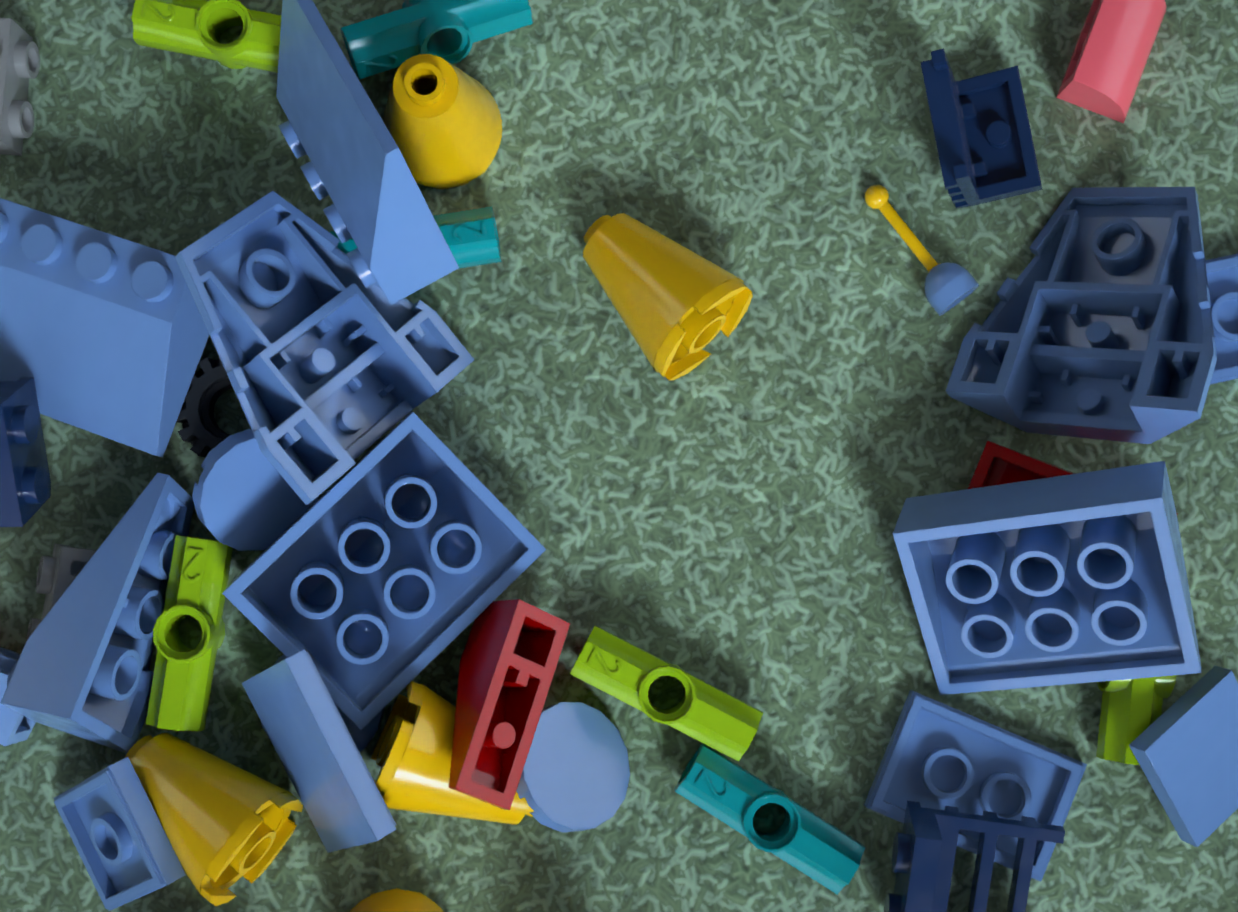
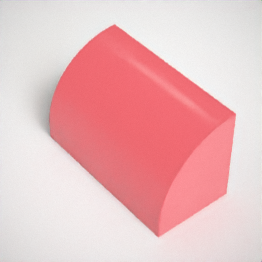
[1056,0,1167,123]

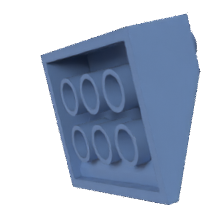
[276,0,459,305]
[0,198,209,458]
[222,411,546,730]
[892,461,1201,695]

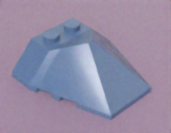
[946,187,1217,444]
[175,191,475,505]

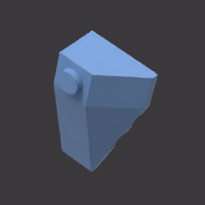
[0,473,194,753]

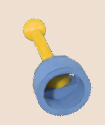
[864,185,979,316]

